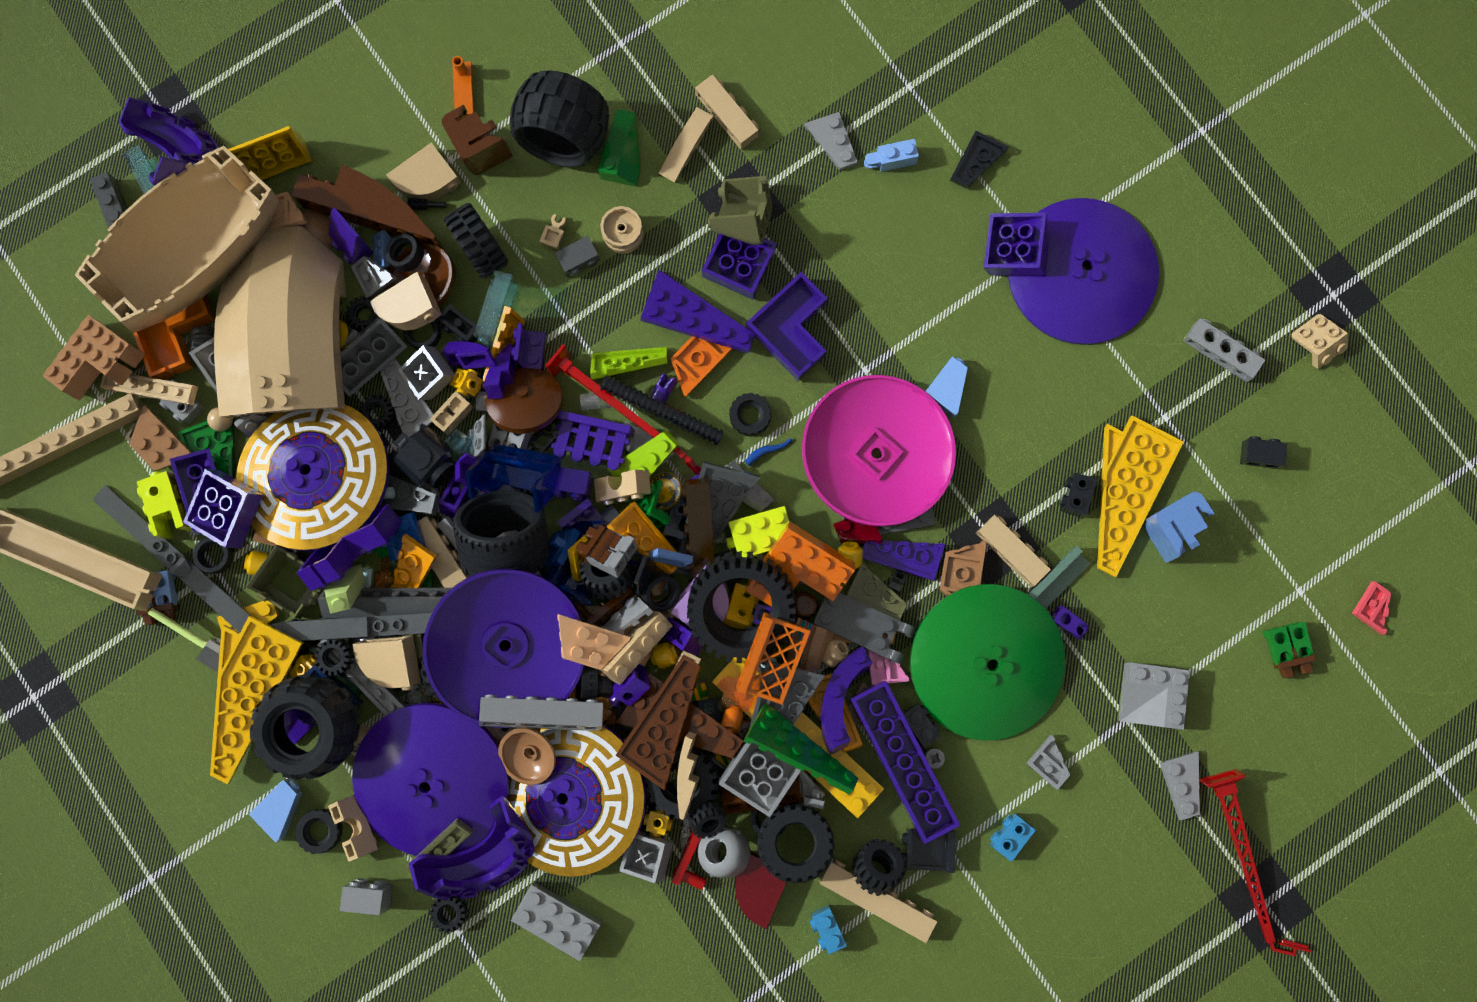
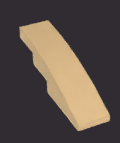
[658,107,713,183]
[677,732,700,820]

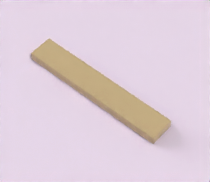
[100,374,198,405]

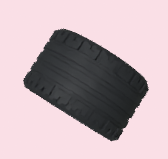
[453,490,550,577]

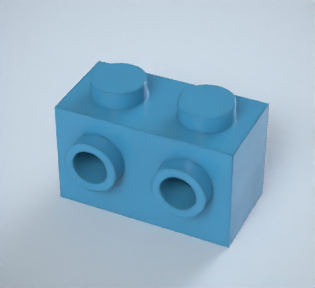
[989,813,1036,862]
[810,905,847,954]

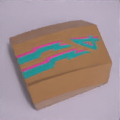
[786,617,834,671]

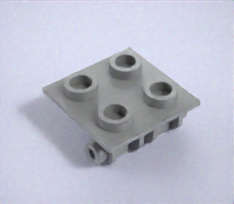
[467,414,487,461]

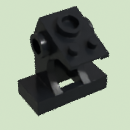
[662,499,688,550]

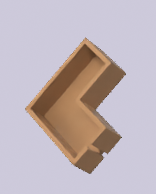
[43,315,145,401]

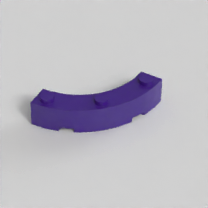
[820,646,873,755]

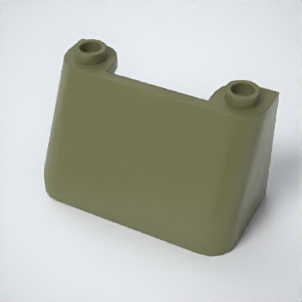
[708,176,772,245]

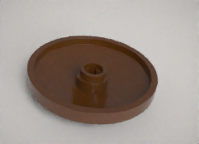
[385,244,456,307]
[485,368,563,434]

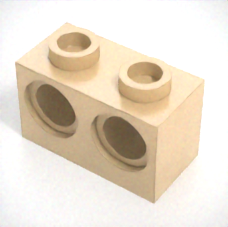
[430,391,474,436]

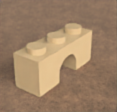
[594,470,651,506]
[328,795,378,862]

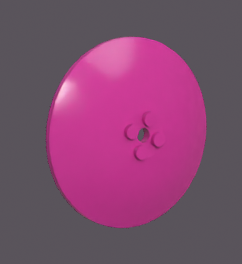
[802,375,956,527]

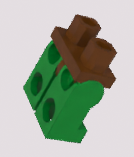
[1262,622,1316,678]

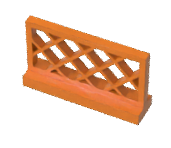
[737,612,810,704]

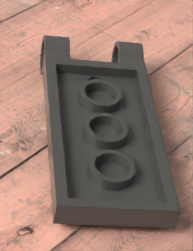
[813,593,916,664]

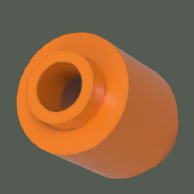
[721,705,744,734]

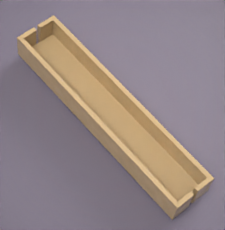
[0,507,162,611]

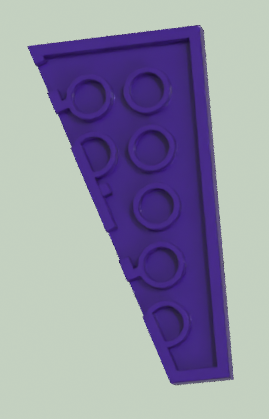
[641,270,755,353]

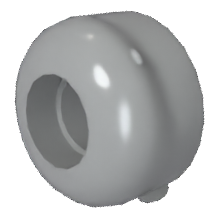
[698,827,750,878]

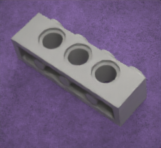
[1183,318,1265,382]

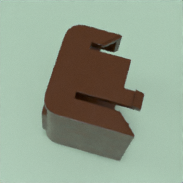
[442,105,513,175]

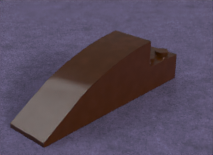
[291,165,443,249]

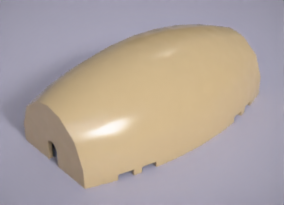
[75,146,280,333]

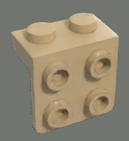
[1292,314,1348,369]

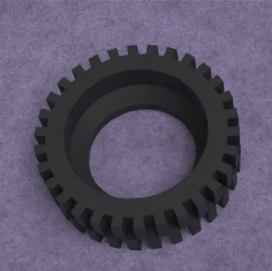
[687,551,796,663]

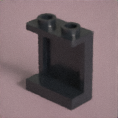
[902,828,956,873]

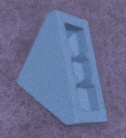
[372,230,403,268]

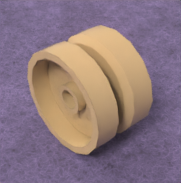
[600,206,644,254]

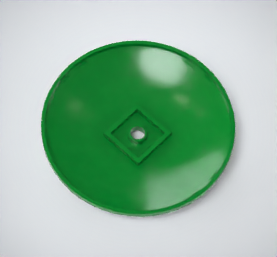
[910,584,1065,741]

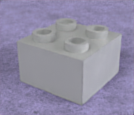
[398,345,455,400]
[619,830,673,883]
[340,878,393,915]

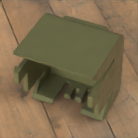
[246,545,322,619]

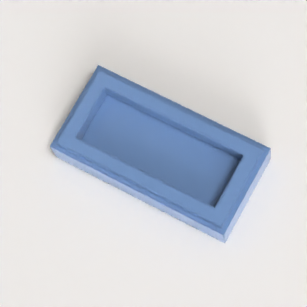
[649,548,693,567]

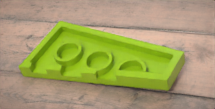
[590,347,668,380]
[607,430,679,481]

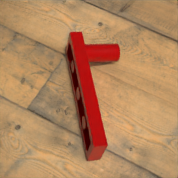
[670,832,706,890]

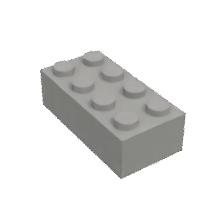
[511,882,603,961]

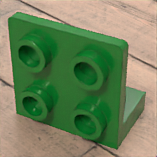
[636,480,671,528]

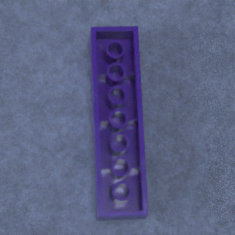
[849,680,960,844]

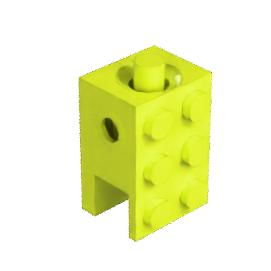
[137,471,192,540]
[726,506,789,558]

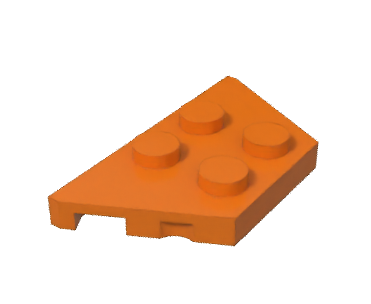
[670,337,733,397]

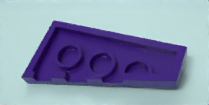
[863,540,945,581]

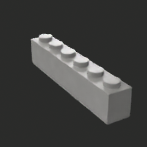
[479,695,603,731]

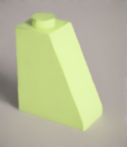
[324,564,366,614]

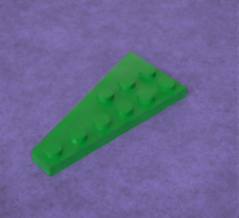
[178,418,235,478]
[743,703,858,794]

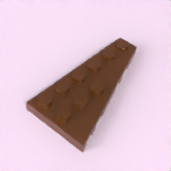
[617,673,745,759]

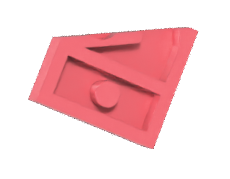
[1352,581,1391,635]

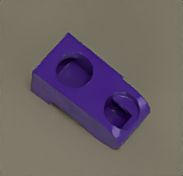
[1051,606,1089,640]

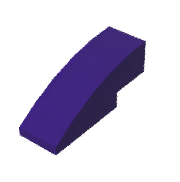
[442,341,497,369]
[484,343,516,399]

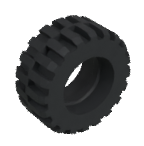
[443,203,509,279]
[644,742,722,819]
[757,804,835,884]

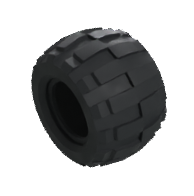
[510,70,609,167]
[250,674,360,780]

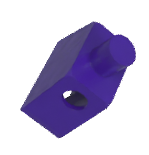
[609,663,651,707]

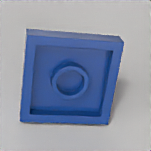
[386,512,426,561]
[543,528,581,568]

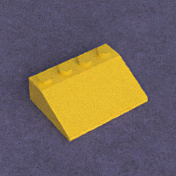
[228,126,312,180]

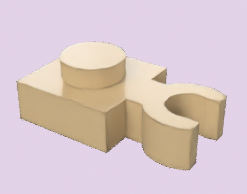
[539,214,566,250]

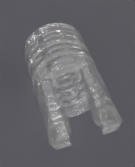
[580,393,615,411]

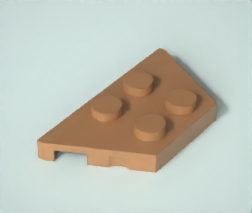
[129,405,193,471]
[939,541,987,596]

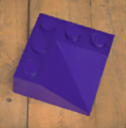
[984,213,1047,275]
[701,234,777,300]
[183,469,263,548]

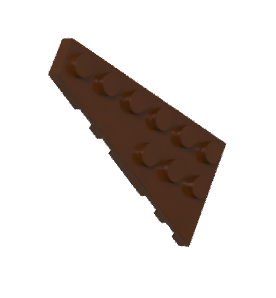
[616,655,701,790]

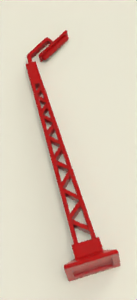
[545,344,701,475]
[1199,769,1311,956]

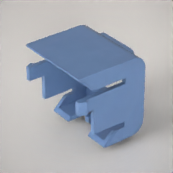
[1144,492,1214,563]

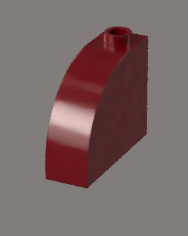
[735,852,786,929]

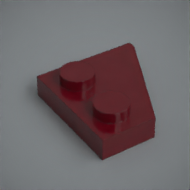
[833,519,883,544]

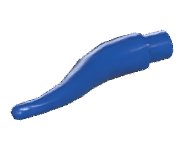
[744,438,792,466]

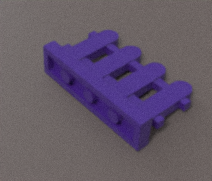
[551,410,635,471]

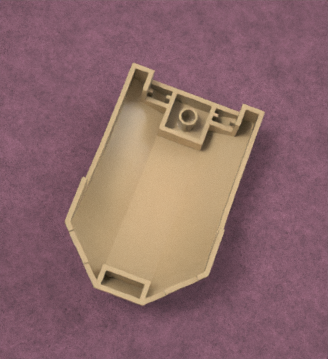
[214,226,346,418]

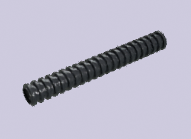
[600,375,723,445]

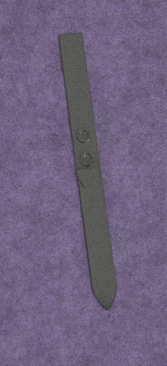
[92,485,251,632]
[270,613,431,641]

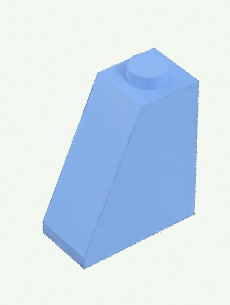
[926,356,968,418]
[249,779,303,842]

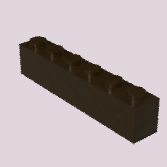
[682,478,715,584]

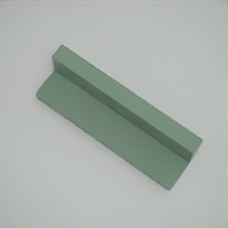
[1027,546,1090,609]

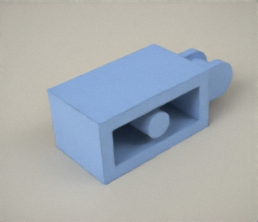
[864,139,919,172]

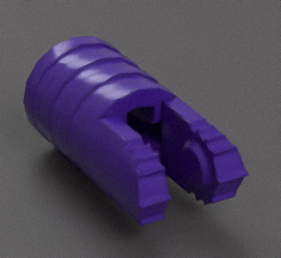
[650,374,677,404]

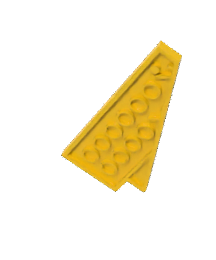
[1097,416,1183,578]
[210,616,303,784]

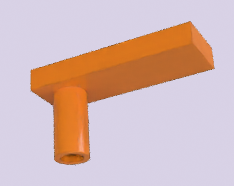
[452,56,474,118]

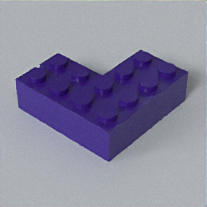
[746,272,828,381]
[296,504,402,591]

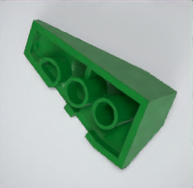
[598,109,641,187]

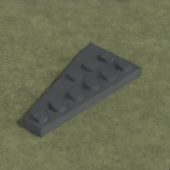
[674,461,760,576]
[749,660,825,729]

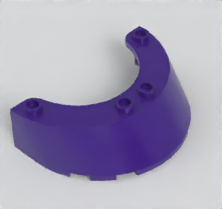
[118,97,220,186]
[409,796,535,900]

